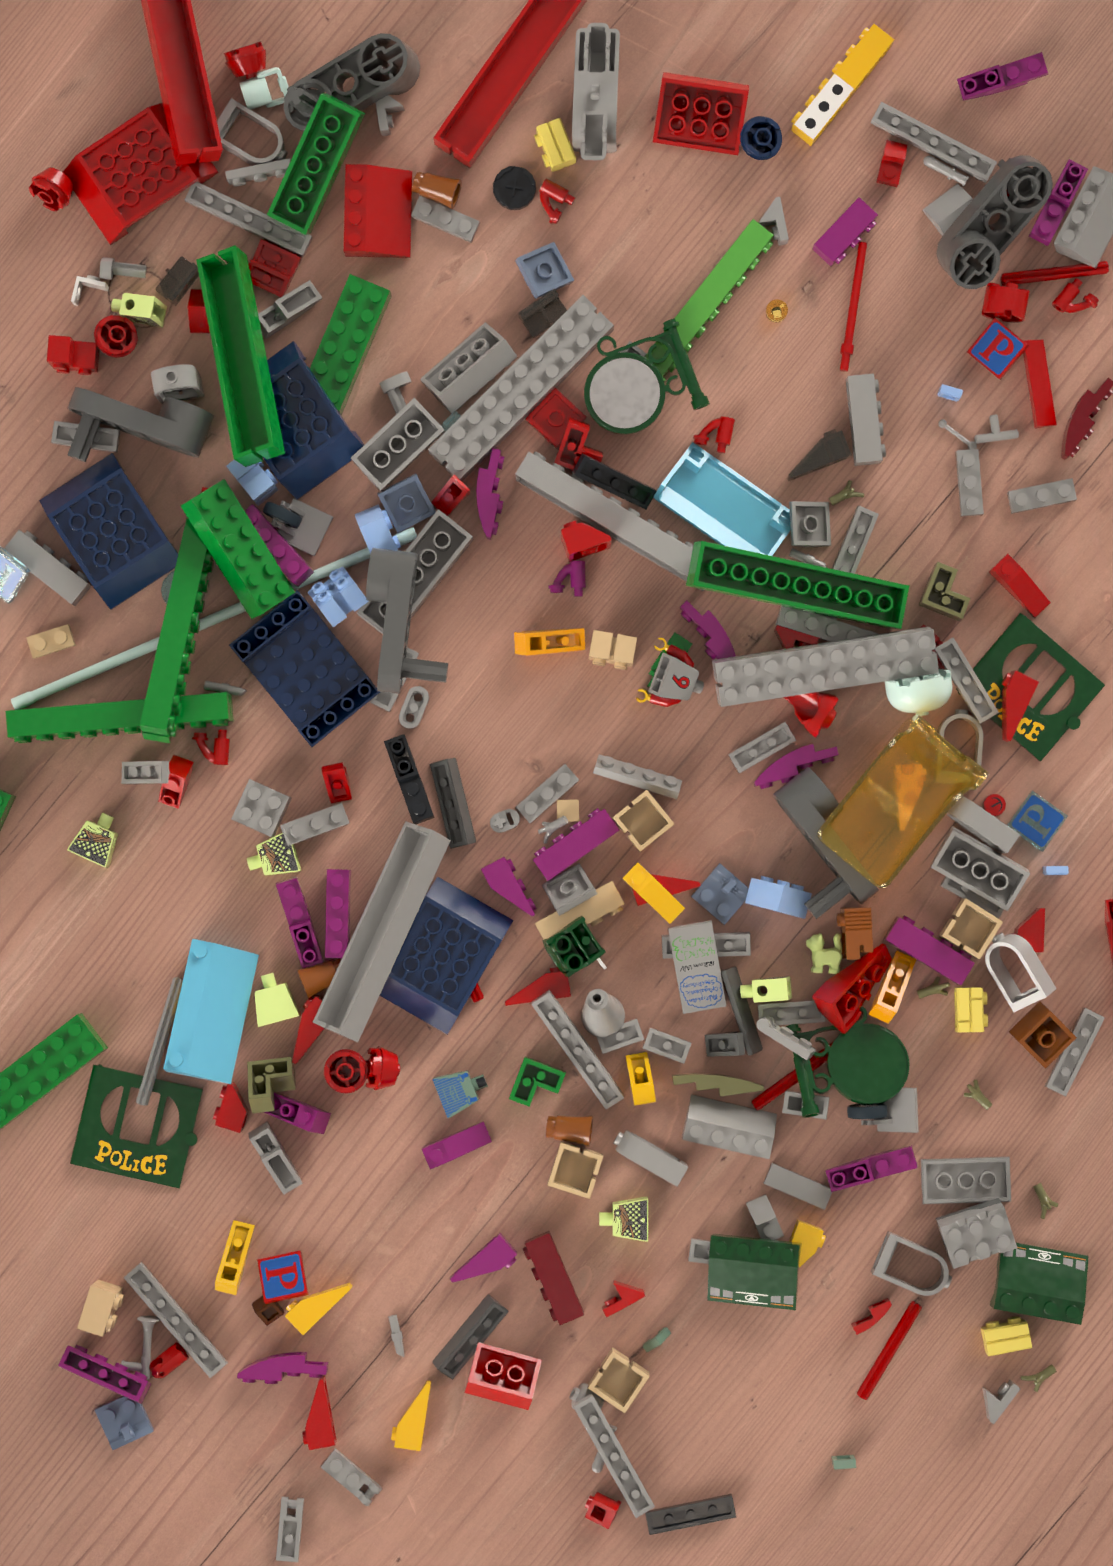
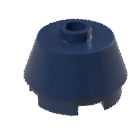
[740,116,782,160]

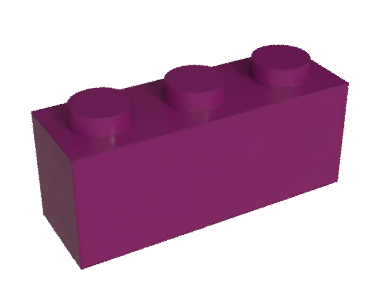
[812,197,878,266]

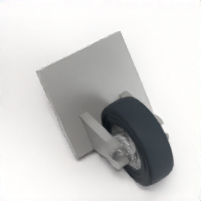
[263,498,333,557]
[847,1088,919,1133]

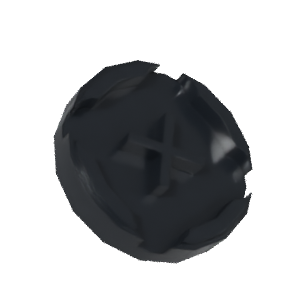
[493,166,536,210]

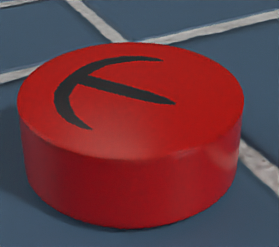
[983,794,1006,816]

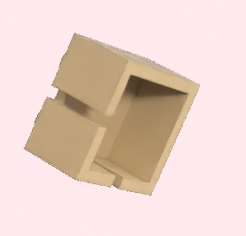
[589,630,637,670]
[612,790,674,852]
[939,898,1003,959]
[547,1141,603,1199]
[77,1280,124,1337]
[588,1347,650,1413]

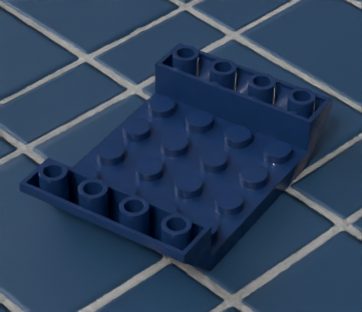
[263,341,364,500]
[39,453,178,610]
[229,590,380,747]
[379,876,514,1035]

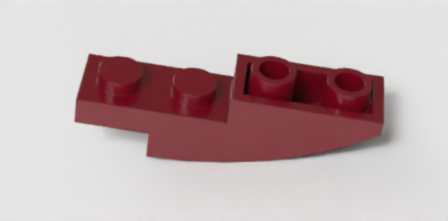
[1061,378,1113,460]

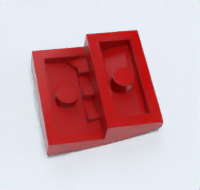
[249,239,302,297]

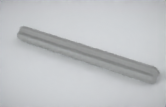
[136,977,183,1106]

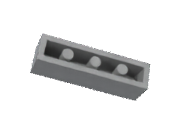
[846,373,886,466]
[3,530,91,606]

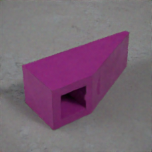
[481,857,537,916]
[264,1092,331,1134]

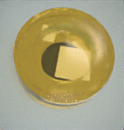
[766,299,788,323]

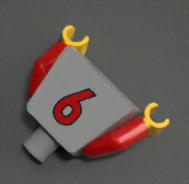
[636,638,704,707]

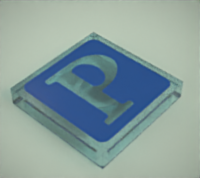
[0,546,31,604]
[1007,790,1068,852]

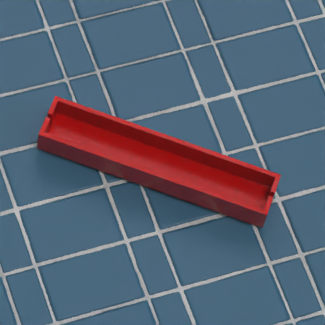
[141,0,223,165]
[433,0,587,169]

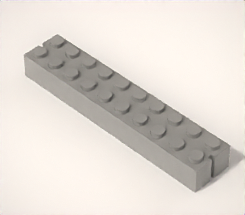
[428,295,614,481]
[515,452,704,591]
[712,627,939,707]
[313,821,451,1042]

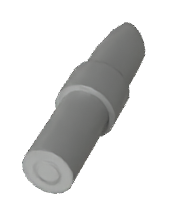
[789,548,827,568]
[204,681,247,696]
[388,1315,404,1357]

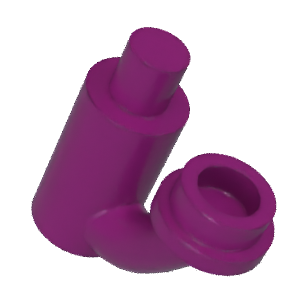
[548,561,586,597]

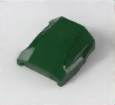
[543,916,606,977]

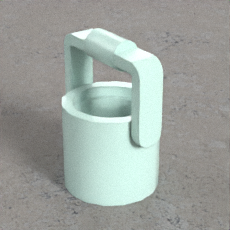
[239,67,289,110]

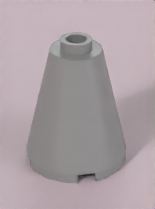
[581,989,625,1038]

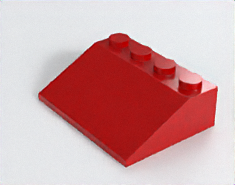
[653,72,749,156]
[343,164,412,258]

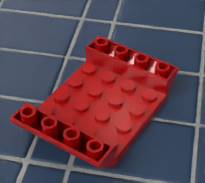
[63,103,219,245]

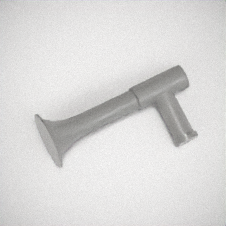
[121,1316,160,1380]

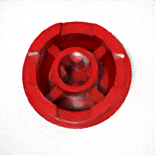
[224,41,266,79]
[29,167,73,212]
[94,315,138,358]
[365,1046,400,1090]
[324,1049,368,1094]

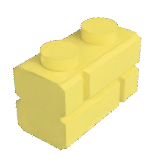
[534,118,576,172]
[954,987,988,1032]
[981,1316,1032,1356]

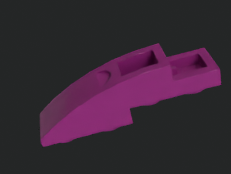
[957,52,1048,101]
[1029,159,1088,246]
[476,448,505,540]
[680,600,736,660]
[753,744,839,789]
[276,877,323,969]
[825,1145,918,1192]
[237,1352,329,1384]

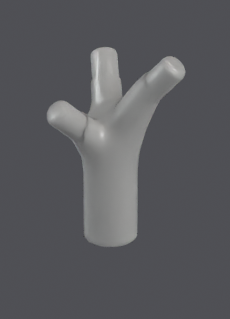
[538,816,568,844]

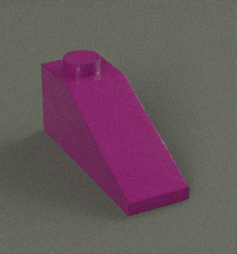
[422,1121,492,1170]
[450,1233,517,1283]

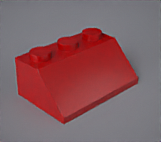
[561,521,611,562]
[464,1342,542,1410]

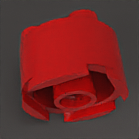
[981,283,1030,323]

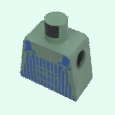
[432,1070,488,1118]

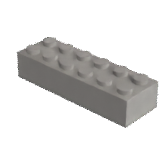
[357,509,474,634]

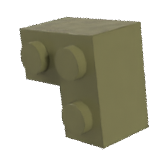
[919,562,971,621]
[247,1057,296,1113]

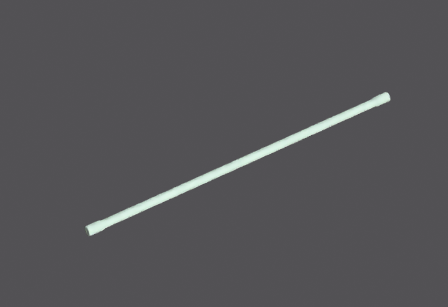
[11,527,417,710]

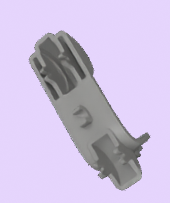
[572,23,620,161]

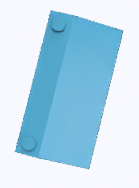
[653,442,791,556]
[163,939,259,1084]

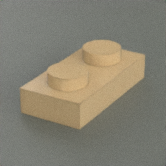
[26,624,76,659]

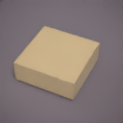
[557,800,579,822]

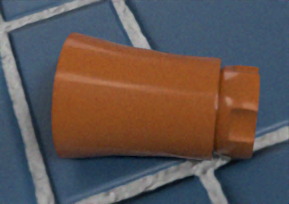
[412,172,462,209]
[297,958,341,999]
[546,1115,593,1147]

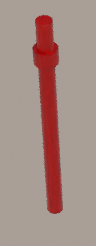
[840,242,867,372]

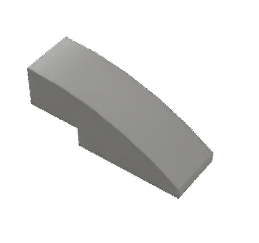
[258,280,322,339]
[248,1122,303,1194]

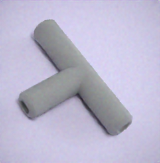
[974,414,1019,444]

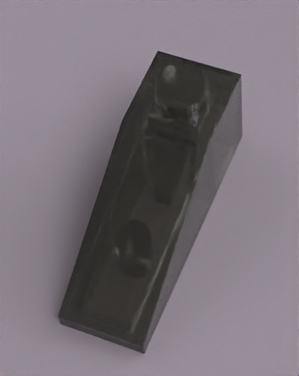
[787,429,852,481]

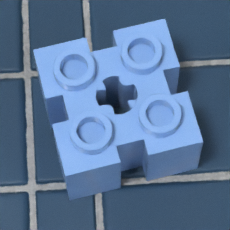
[226,460,278,506]
[308,566,369,627]

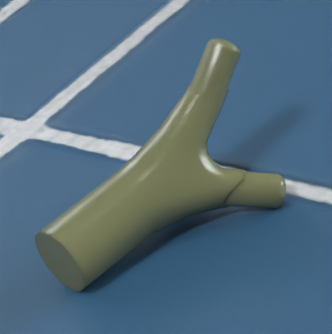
[829,480,864,506]
[917,977,950,999]
[964,1080,992,1110]
[1033,1183,1058,1219]
[1021,1364,1057,1392]

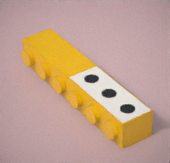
[791,24,895,146]

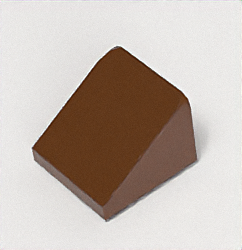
[252,1296,285,1326]

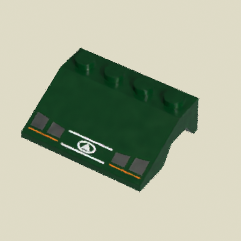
[707,1234,802,1310]
[990,1242,1089,1325]

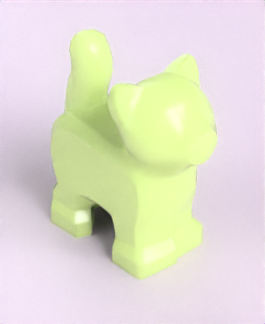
[806,933,842,974]

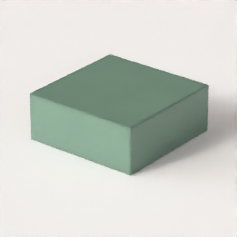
[831,1455,856,1470]

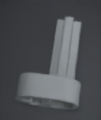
[100,257,147,280]
[379,371,412,414]
[490,809,520,833]

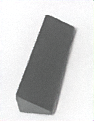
[430,758,476,849]
[721,967,763,1056]
[433,1294,509,1380]

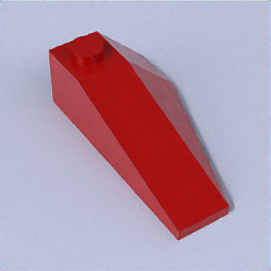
[812,943,892,1034]

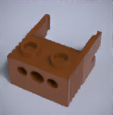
[837,907,873,960]

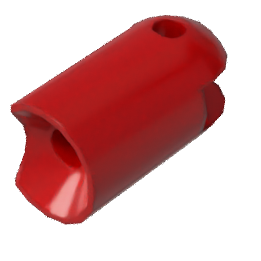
[149,1342,189,1379]

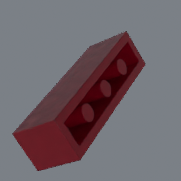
[523,1231,584,1325]

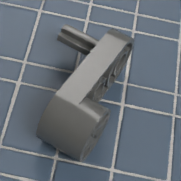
[284,33,420,132]
[936,155,1053,289]
[67,387,214,462]
[366,548,449,694]
[773,767,879,919]

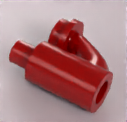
[539,178,575,224]
[1052,278,1099,313]
[693,416,735,454]
[192,729,230,765]

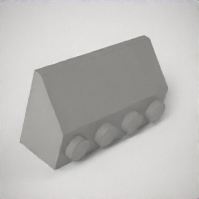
[1054,166,1113,268]
[420,322,518,414]
[351,398,445,491]
[931,826,1030,911]
[682,1095,777,1159]

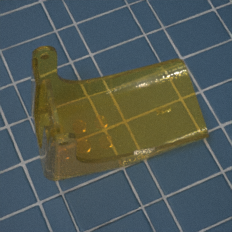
[817,714,989,888]

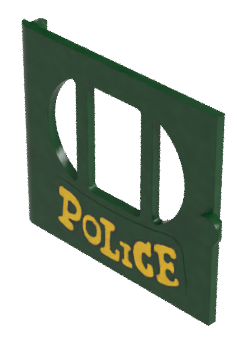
[956,613,1105,762]
[70,1064,203,1189]

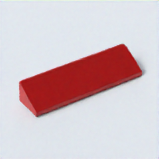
[1023,339,1057,429]

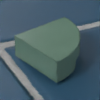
[642,1327,671,1352]

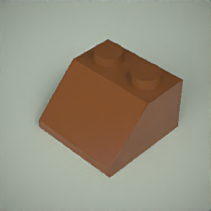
[1009,1001,1077,1069]

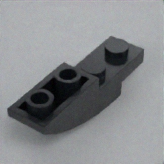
[384,734,435,824]

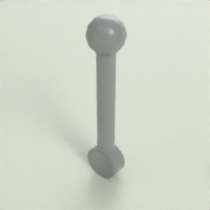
[938,419,977,450]

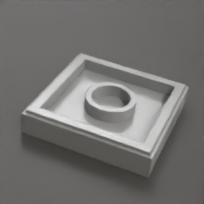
[542,863,597,916]

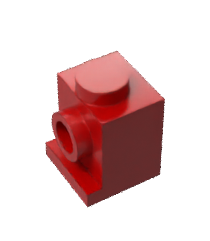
[585,1492,622,1529]

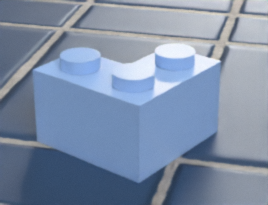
[354,504,401,554]
[745,876,812,919]

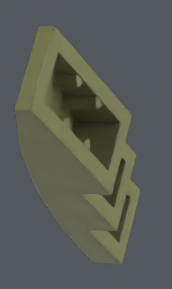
[672,1073,764,1097]

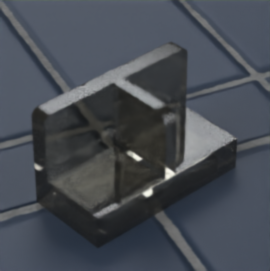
[156,256,199,306]
[518,288,567,338]

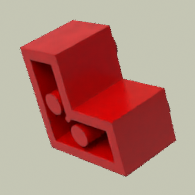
[47,335,100,375]
[554,417,603,470]

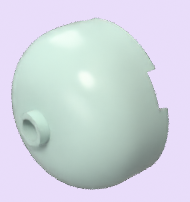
[885,669,952,716]

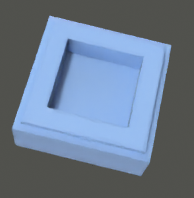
[937,384,963,402]
[1043,866,1069,875]

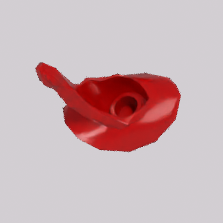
[783,692,839,738]

